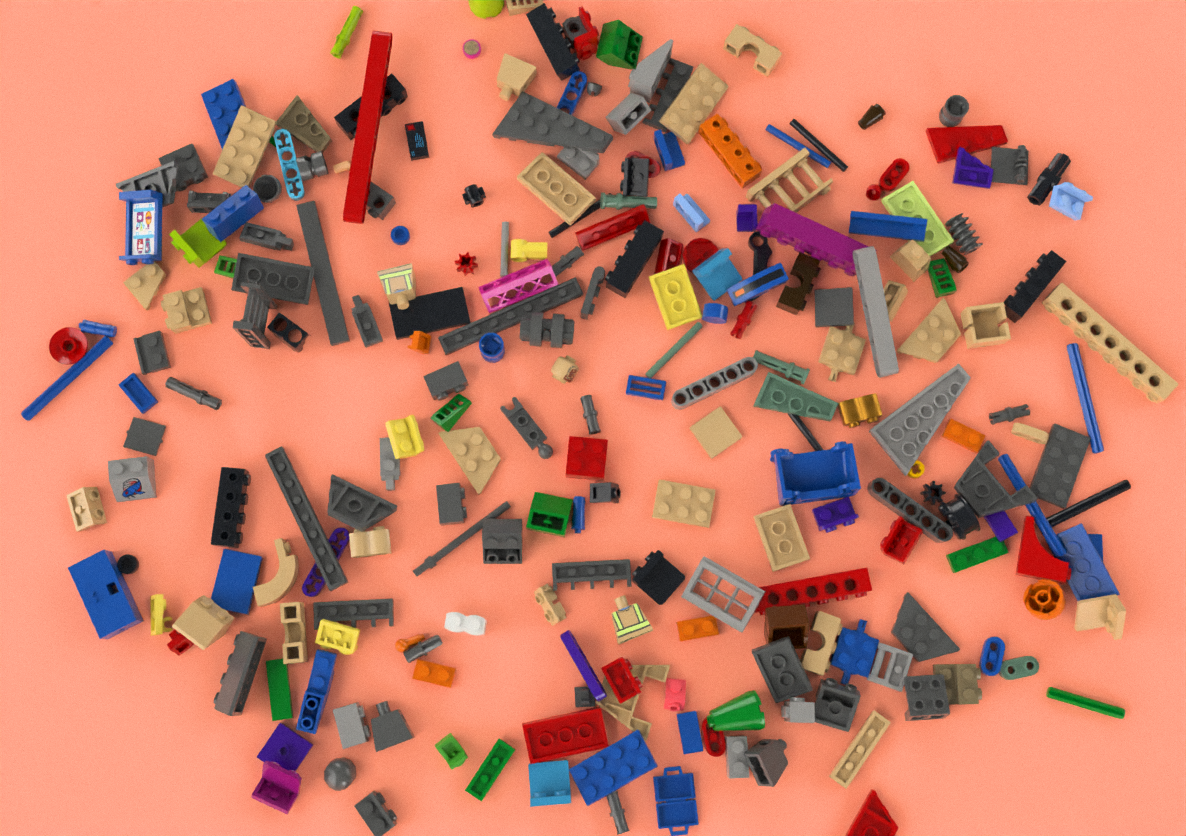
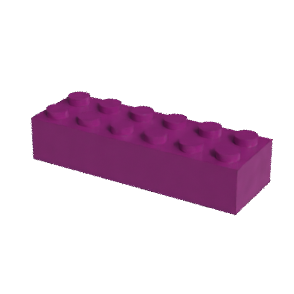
[756,203,877,276]

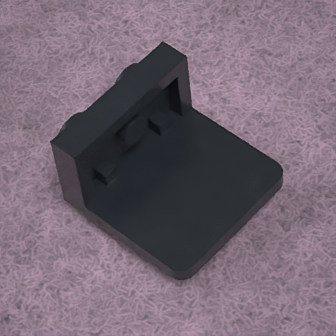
[632,550,685,605]

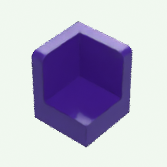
[736,204,758,232]

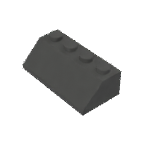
[213,631,268,716]

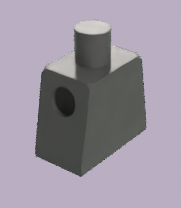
[371,701,415,752]
[744,739,788,787]

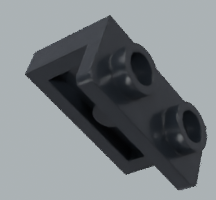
[620,157,650,197]

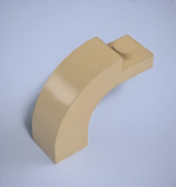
[253,538,299,607]

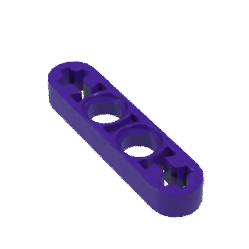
[302,527,350,597]
[560,630,607,702]

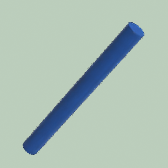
[765,124,831,169]

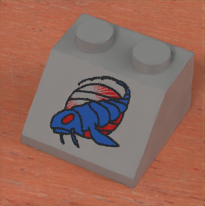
[108,456,157,502]

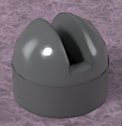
[587,82,602,97]

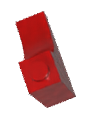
[1015,516,1071,584]

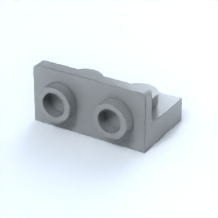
[557,147,600,180]

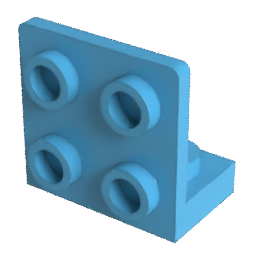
[692,248,742,301]
[528,760,571,807]

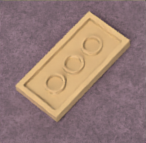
[659,63,729,145]
[213,105,277,188]
[516,152,596,226]

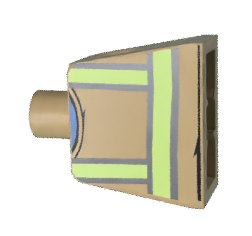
[377,263,416,310]
[611,595,653,645]

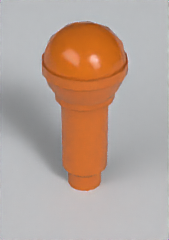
[395,634,425,652]

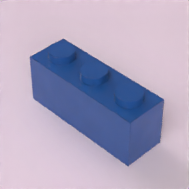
[202,185,264,242]

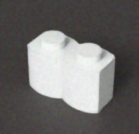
[444,612,487,636]

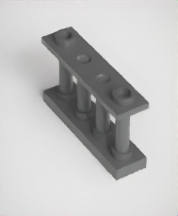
[232,281,278,350]

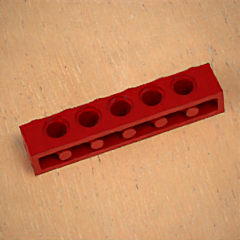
[751,567,872,616]

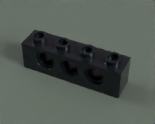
[334,73,408,141]

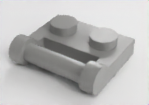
[867,642,913,692]

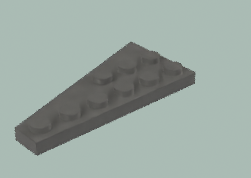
[492,91,613,154]

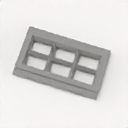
[681,556,766,633]

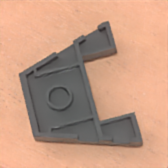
[954,440,1038,518]

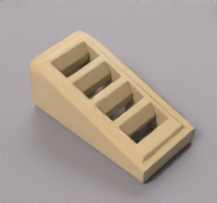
[505,0,543,16]

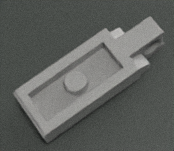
[379,437,401,491]

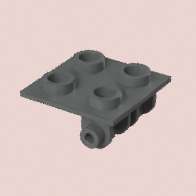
[991,145,1029,185]

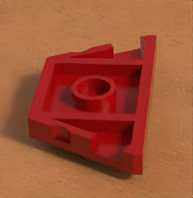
[845,789,899,836]

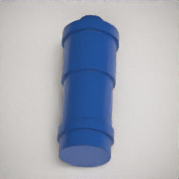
[79,319,117,337]
[571,496,586,534]

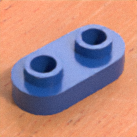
[979,637,1005,676]

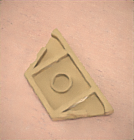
[896,298,961,363]
[438,427,501,495]

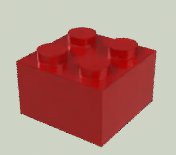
[565,436,608,481]

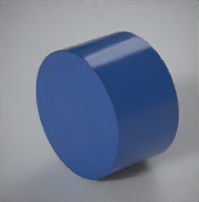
[702,303,728,324]

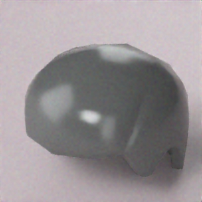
[253,174,282,203]
[324,757,357,791]

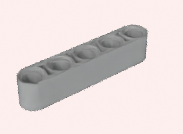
[671,357,758,410]

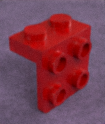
[574,6,599,60]

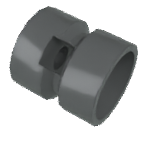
[939,95,969,127]
[296,151,329,181]

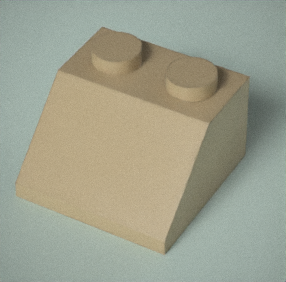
[172,595,234,650]

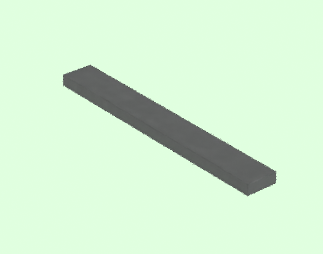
[296,201,350,346]
[438,277,583,355]
[265,446,348,591]

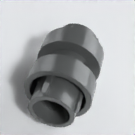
[519,312,575,349]

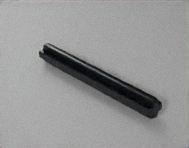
[1046,480,1131,527]

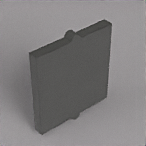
[123,417,166,456]

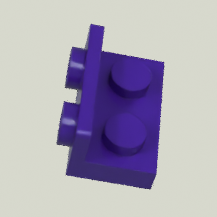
[812,497,859,533]

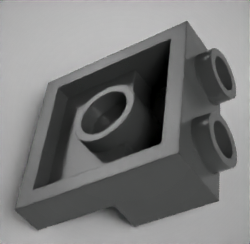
[158,143,208,192]
[814,678,861,732]

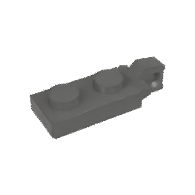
[239,222,294,251]
[351,295,383,348]

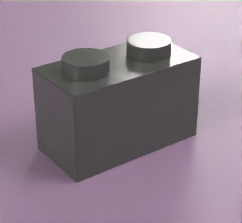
[423,361,469,401]
[436,483,467,526]

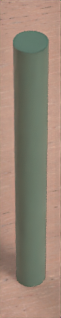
[645,322,703,378]

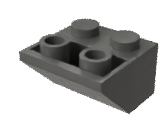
[482,519,523,564]

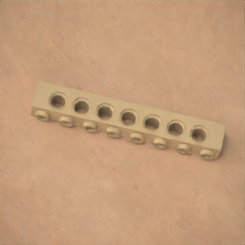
[1041,282,1179,404]

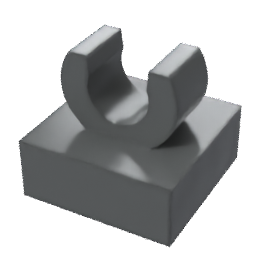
[574,686,595,708]

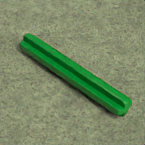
[1046,687,1125,719]

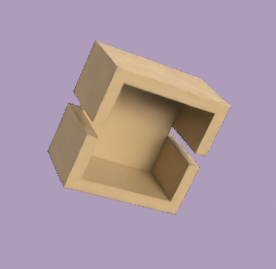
[960,302,1011,349]

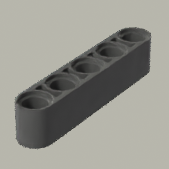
[867,478,953,543]

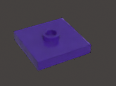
[257,723,314,771]

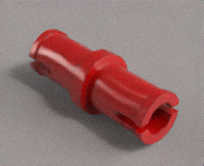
[730,301,757,339]

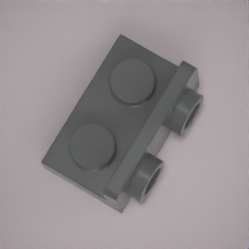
[354,790,398,836]

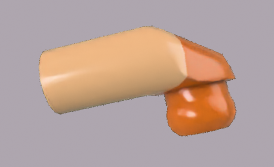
[333,161,351,174]

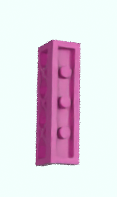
[478,258,559,313]

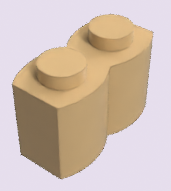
[349,526,392,558]

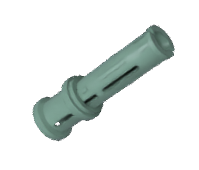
[600,192,657,210]
[753,350,810,385]

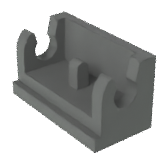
[187,190,231,213]

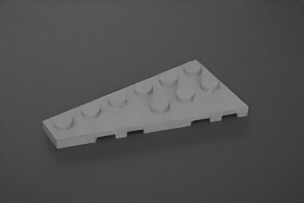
[869,363,971,476]

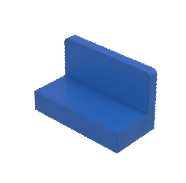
[653,129,685,171]

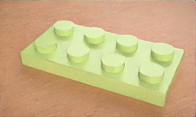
[881,181,954,257]

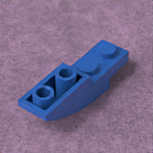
[296,649,337,734]

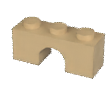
[723,24,782,77]
[280,601,308,664]
[800,611,843,676]

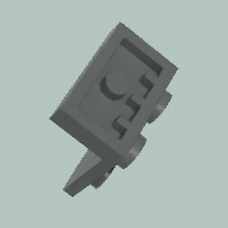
[904,674,950,721]

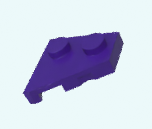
[952,147,993,189]

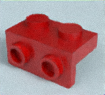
[880,516,923,565]
[601,657,643,704]

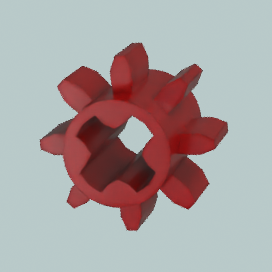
[454,252,478,277]

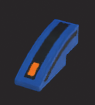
[727,262,789,307]

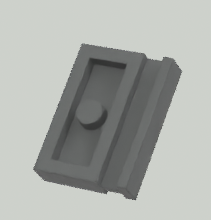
[133,331,171,375]

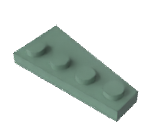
[753,372,839,422]

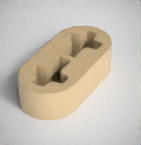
[1011,423,1049,444]

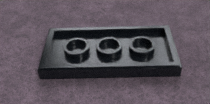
[389,287,471,340]

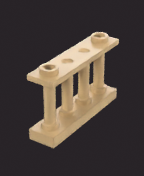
[745,148,833,213]

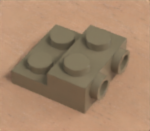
[933,664,982,705]

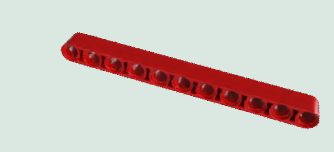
[343,30,393,224]

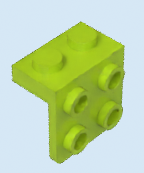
[169,218,227,268]

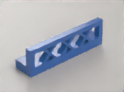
[849,211,927,242]

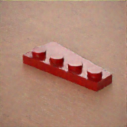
[925,125,1008,164]

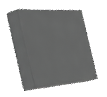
[752,636,813,703]

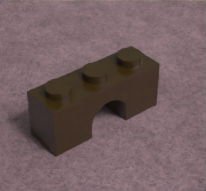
[776,252,821,316]

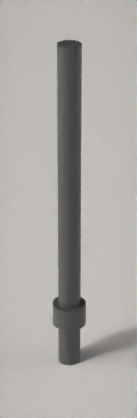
[413,501,511,577]

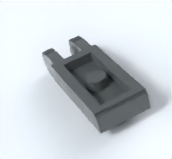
[580,266,605,320]

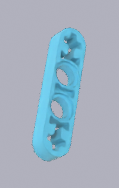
[274,129,305,201]

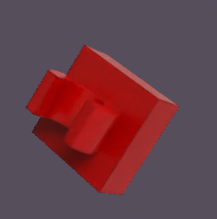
[167,630,194,656]

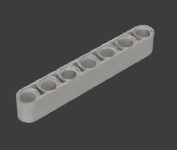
[853,246,899,378]

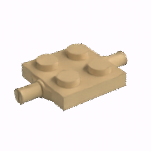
[818,322,866,382]

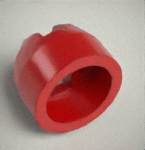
[866,184,881,200]

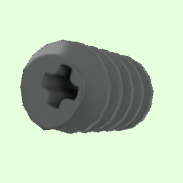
[945,213,983,255]

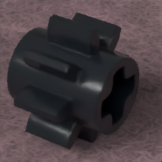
[462,184,486,208]
[920,481,946,506]

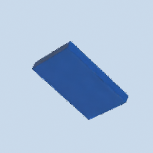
[211,549,263,615]

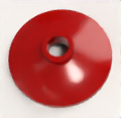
[49,327,88,365]

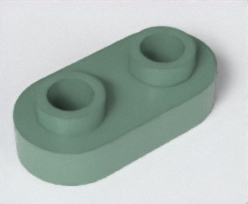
[999,656,1039,680]

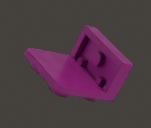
[251,761,302,815]

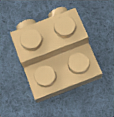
[160,287,212,334]

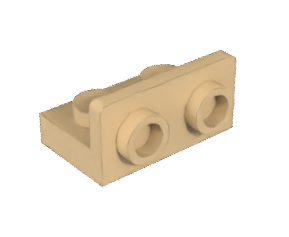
[66,487,107,532]

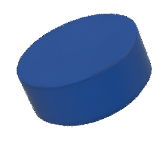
[391,226,410,246]

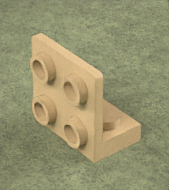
[1074,594,1126,640]

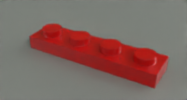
[575,204,650,251]

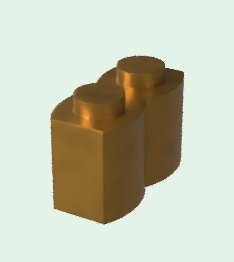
[838,393,882,428]

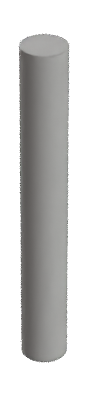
[500,221,509,277]

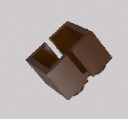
[764,604,810,649]

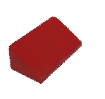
[654,238,683,274]

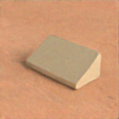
[884,280,908,322]

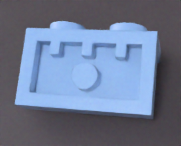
[1049,182,1093,221]
[673,194,710,233]

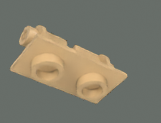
[534,583,567,626]

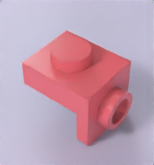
[664,678,686,712]

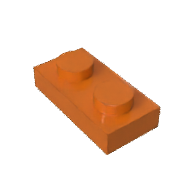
[941,419,986,453]
[676,616,719,642]
[412,659,456,688]

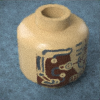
[551,355,579,384]

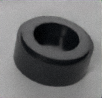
[117,554,139,574]

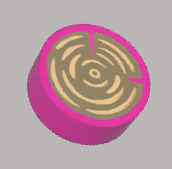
[463,39,481,59]

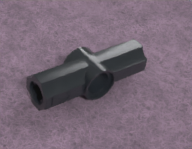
[1027,153,1071,206]

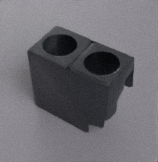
[267,312,311,353]

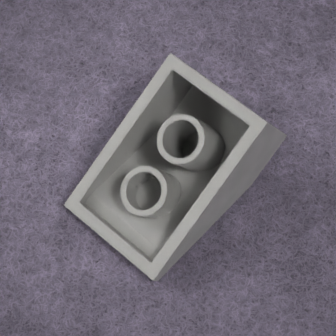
[628,39,674,103]

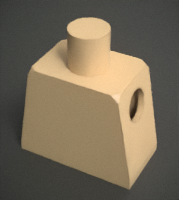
[496,53,537,101]
[890,240,931,282]

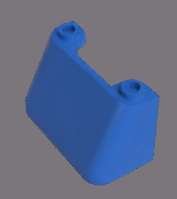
[774,441,861,506]

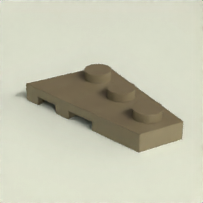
[276,95,332,153]

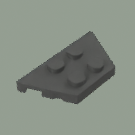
[116,161,179,208]
[327,474,397,532]
[891,592,960,662]

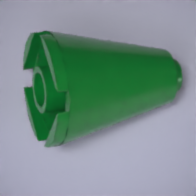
[707,690,765,731]

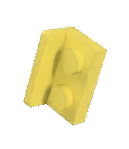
[385,415,424,459]
[315,619,361,655]

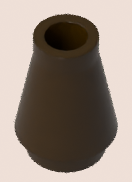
[858,103,886,130]
[941,246,969,273]

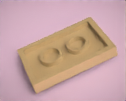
[652,479,716,528]
[753,504,810,572]

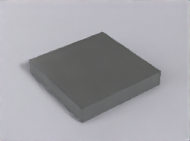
[814,287,854,328]

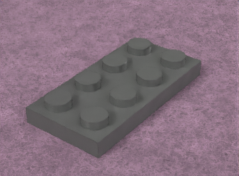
[231,253,315,305]
[1029,424,1091,509]

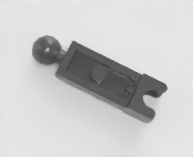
[500,397,553,459]

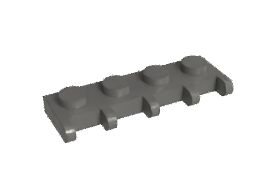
[643,58,693,133]
[552,559,632,591]
[313,598,394,630]

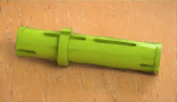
[330,6,363,59]

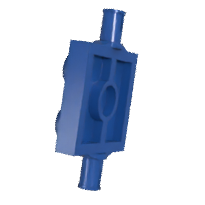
[830,619,879,685]

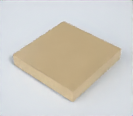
[689,406,743,459]

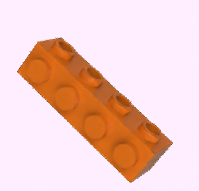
[698,113,762,189]

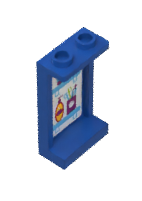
[119,190,163,265]

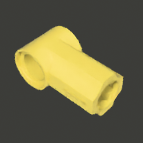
[510,239,547,262]

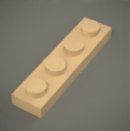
[829,710,891,789]

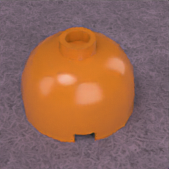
[1023,579,1066,620]

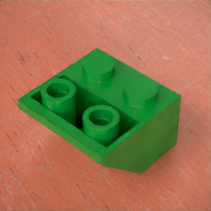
[596,20,643,70]
[526,492,573,538]

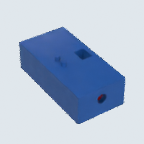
[68,549,144,640]

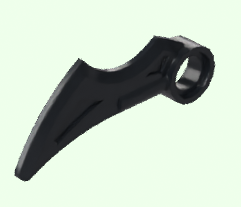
[744,231,772,303]

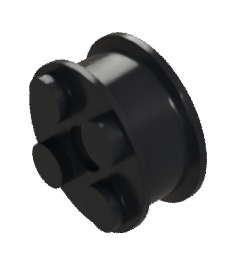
[938,494,980,540]

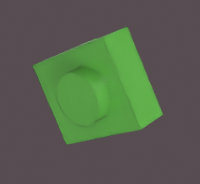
[435,733,468,770]

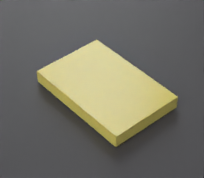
[648,264,702,330]

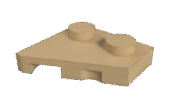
[123,261,166,311]

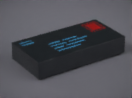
[405,121,429,161]

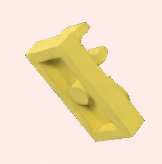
[150,594,172,636]

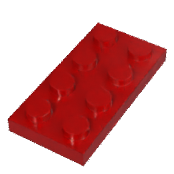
[522,706,609,764]

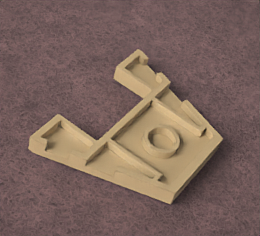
[596,665,670,741]

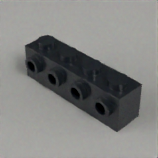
[526,3,580,81]
[605,220,664,298]
[1004,250,1067,323]
[211,467,251,548]

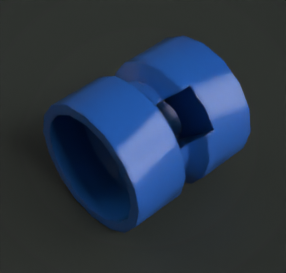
[479,333,505,363]

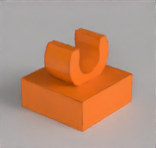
[407,331,431,354]

